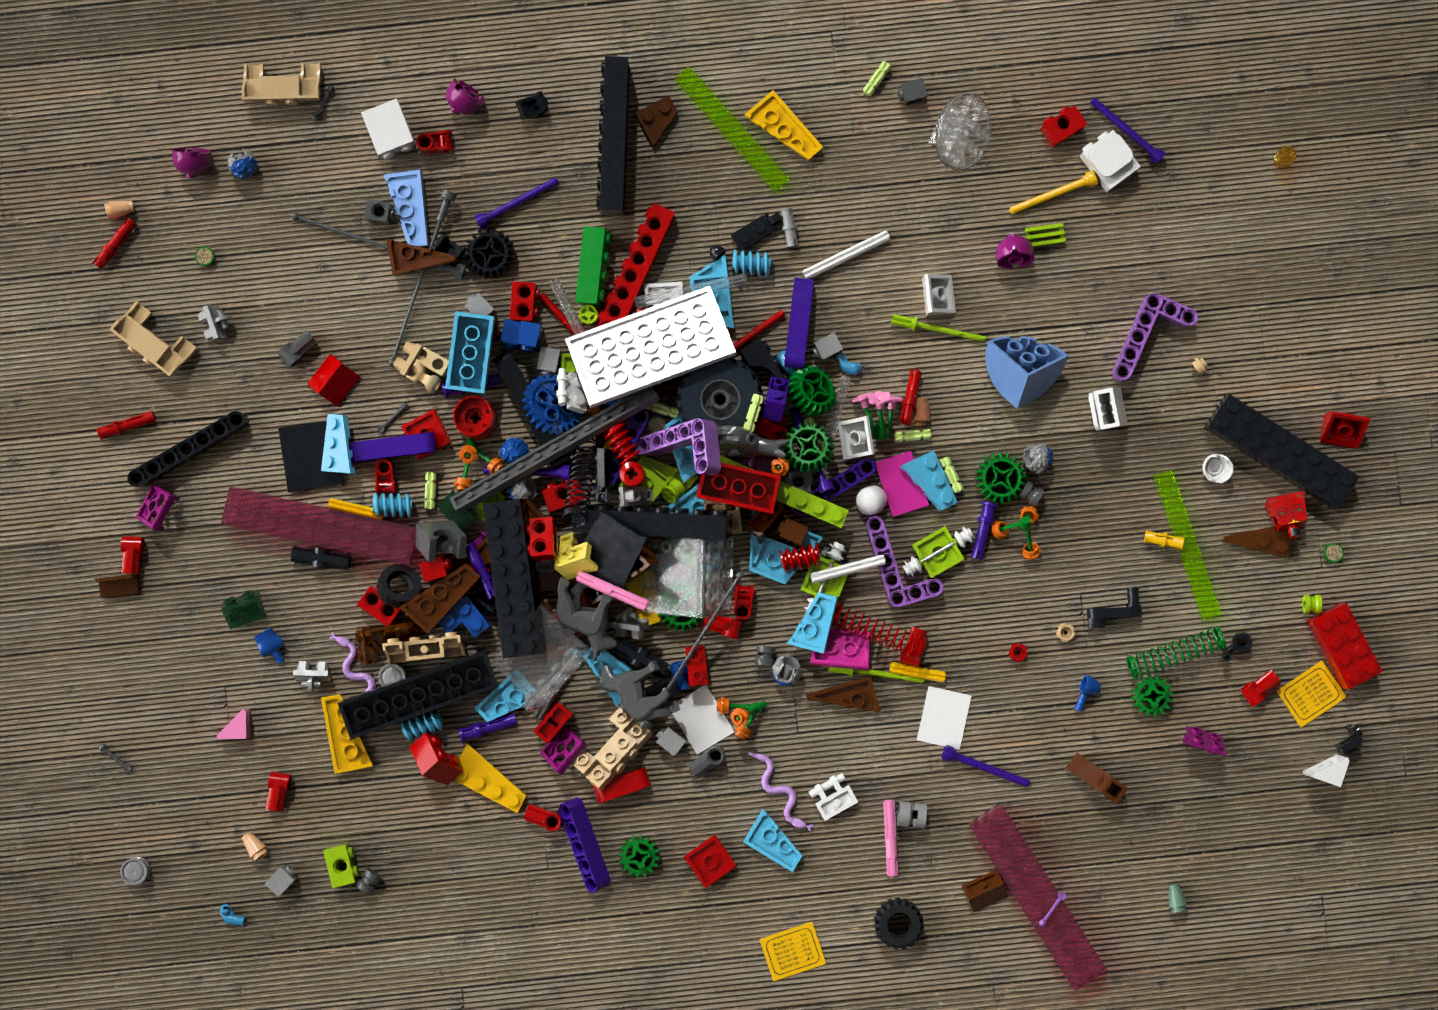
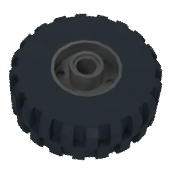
[677,357,763,428]

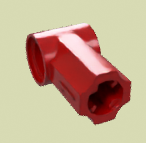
[121,536,145,574]
[702,612,743,640]
[899,627,928,668]
[1240,670,1281,707]
[266,771,292,812]
[524,803,563,831]

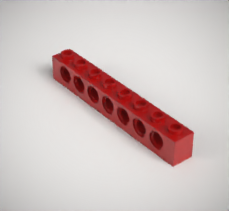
[593,203,675,328]

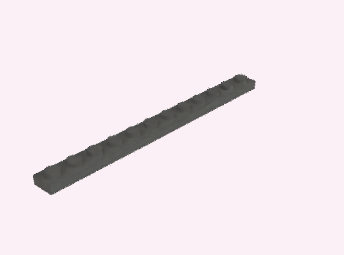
[449,386,660,515]

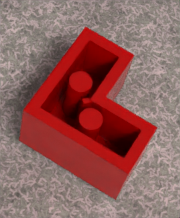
[409,732,463,786]

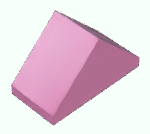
[216,708,250,739]

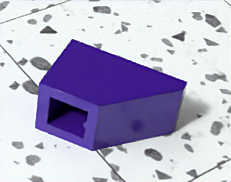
[762,377,789,422]

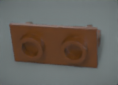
[653,378,679,398]
[355,625,378,665]

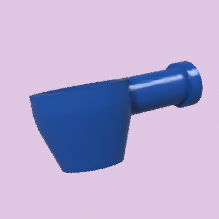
[1074,675,1101,712]

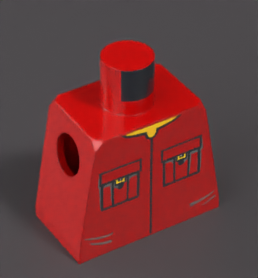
[1264,491,1307,539]

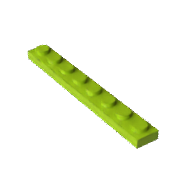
[720,455,849,528]

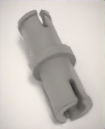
[781,208,799,248]

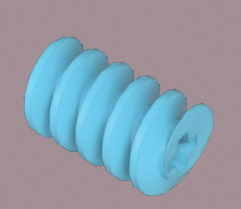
[732,249,772,277]
[373,493,412,518]
[400,709,444,742]

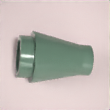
[1168,884,1188,913]

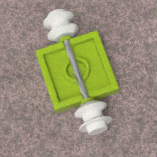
[902,526,974,578]
[800,542,848,612]

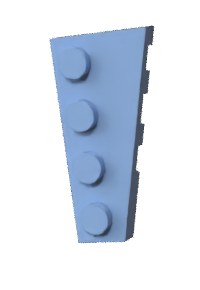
[384,170,429,247]

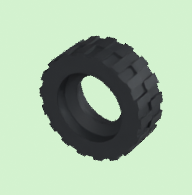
[377,564,421,608]

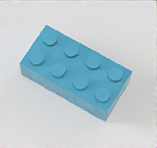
[445,311,495,394]

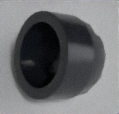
[709,245,726,261]

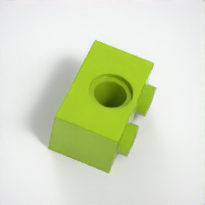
[323,843,360,888]

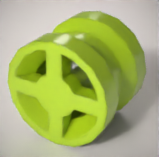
[579,305,599,326]
[661,479,685,503]
[1302,595,1322,614]

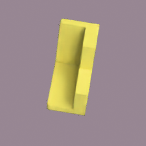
[554,532,598,580]

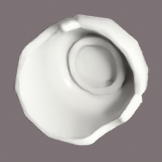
[1202,454,1234,483]
[856,485,887,515]

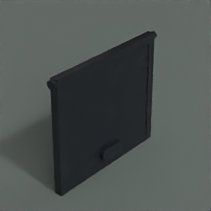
[278,421,344,492]
[584,510,647,589]

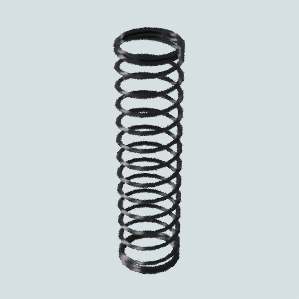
[562,438,599,527]

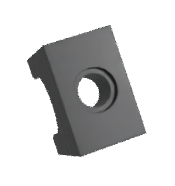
[415,520,467,562]

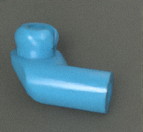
[777,350,796,377]
[836,352,862,375]
[220,904,245,926]

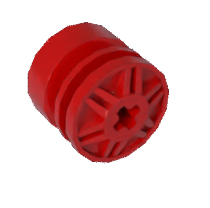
[453,396,498,440]

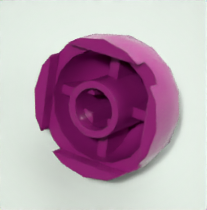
[446,78,485,115]
[172,147,211,178]
[996,234,1034,269]

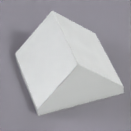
[922,274,956,316]
[838,416,874,460]
[1302,755,1350,787]

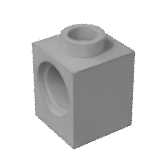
[465,293,496,316]
[812,332,843,361]
[537,346,561,376]
[656,726,686,756]
[265,865,298,897]

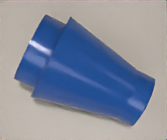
[669,660,690,690]

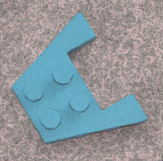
[749,511,823,584]

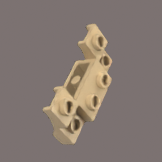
[241,63,322,106]
[109,301,198,378]
[382,632,466,664]
[571,706,653,791]

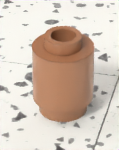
[911,398,930,427]

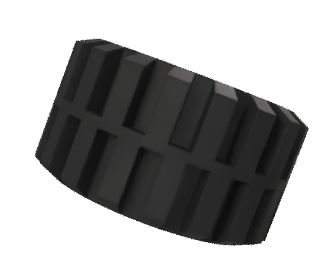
[874,897,924,950]

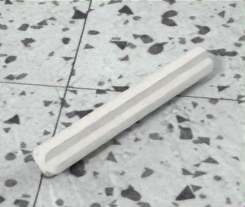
[811,555,886,583]

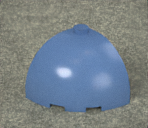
[985,336,1069,409]

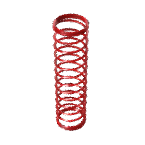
[832,603,928,660]

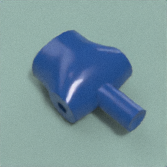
[254,627,285,664]

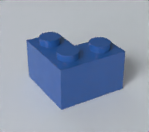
[500,319,544,354]
[439,595,492,638]

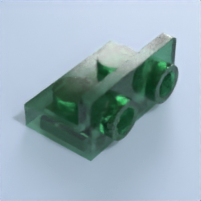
[436,490,479,532]
[221,590,267,630]

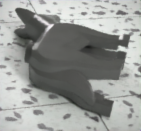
[716,425,788,460]
[556,577,618,661]
[590,660,681,722]

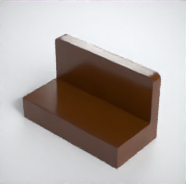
[745,503,785,544]
[94,574,141,598]
[961,870,1008,912]

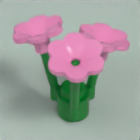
[851,391,904,440]

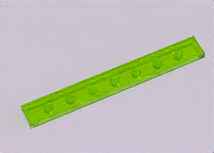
[674,66,789,193]
[1153,469,1222,621]

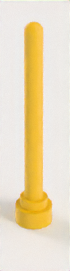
[1009,170,1098,214]

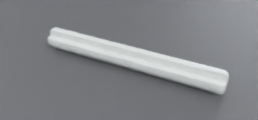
[803,231,890,279]

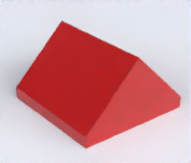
[307,354,360,407]
[1320,411,1370,449]

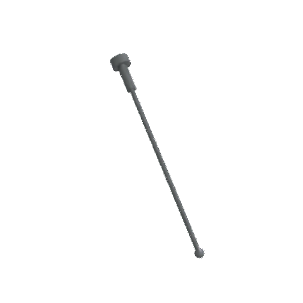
[388,189,457,366]
[292,213,467,280]
[638,572,744,730]

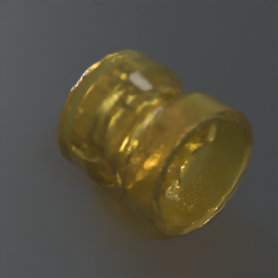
[1273,146,1297,168]

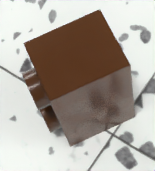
[777,518,808,546]

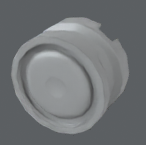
[378,663,407,686]
[120,857,151,885]

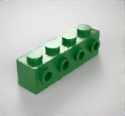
[575,226,613,307]

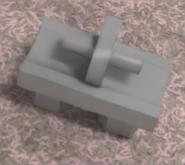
[198,305,231,340]
[619,486,653,507]
[609,607,649,639]
[293,661,331,693]

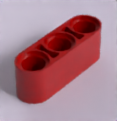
[593,767,651,803]

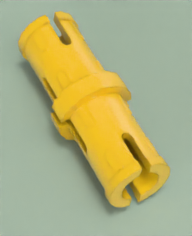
[1144,530,1185,550]

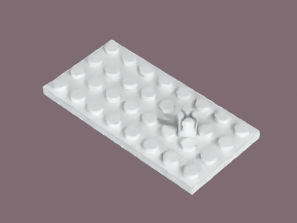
[565,286,736,408]

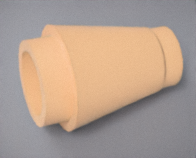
[104,201,135,220]
[241,832,268,862]

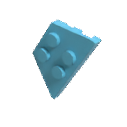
[690,255,734,329]

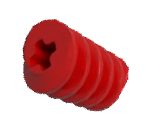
[603,423,640,467]
[620,461,645,487]
[779,542,820,573]

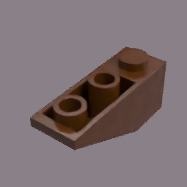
[1066,753,1128,804]

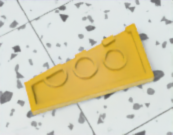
[744,90,823,161]
[321,694,373,774]
[455,743,527,813]

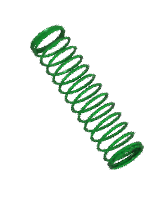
[1126,626,1226,680]

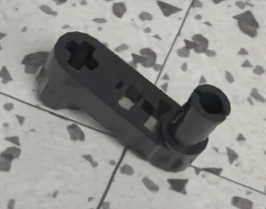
[1087,587,1142,628]

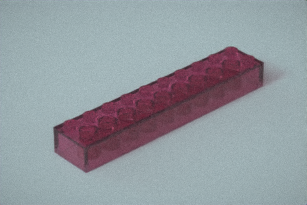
[221,486,416,566]
[967,803,1108,991]

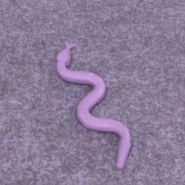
[329,632,376,691]
[748,751,813,831]

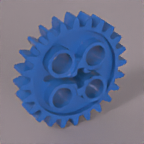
[522,374,582,435]

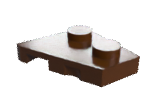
[635,95,678,146]

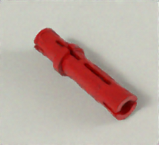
[92,217,137,270]
[899,369,922,425]
[97,410,157,440]

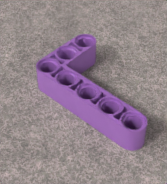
[1111,293,1198,382]
[635,418,721,476]
[866,516,943,607]

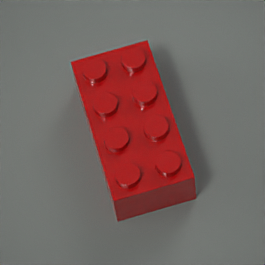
[696,463,781,515]
[1306,603,1383,689]

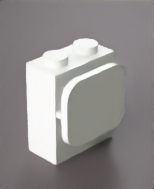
[361,98,416,159]
[1080,130,1141,193]
[1089,388,1128,431]

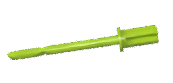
[891,314,986,342]
[828,667,924,683]

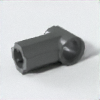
[277,330,318,368]
[688,745,725,779]

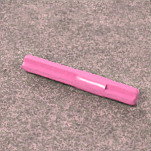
[576,571,649,611]
[883,800,898,877]

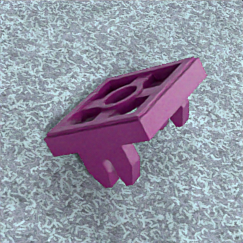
[136,484,180,532]
[540,724,588,775]

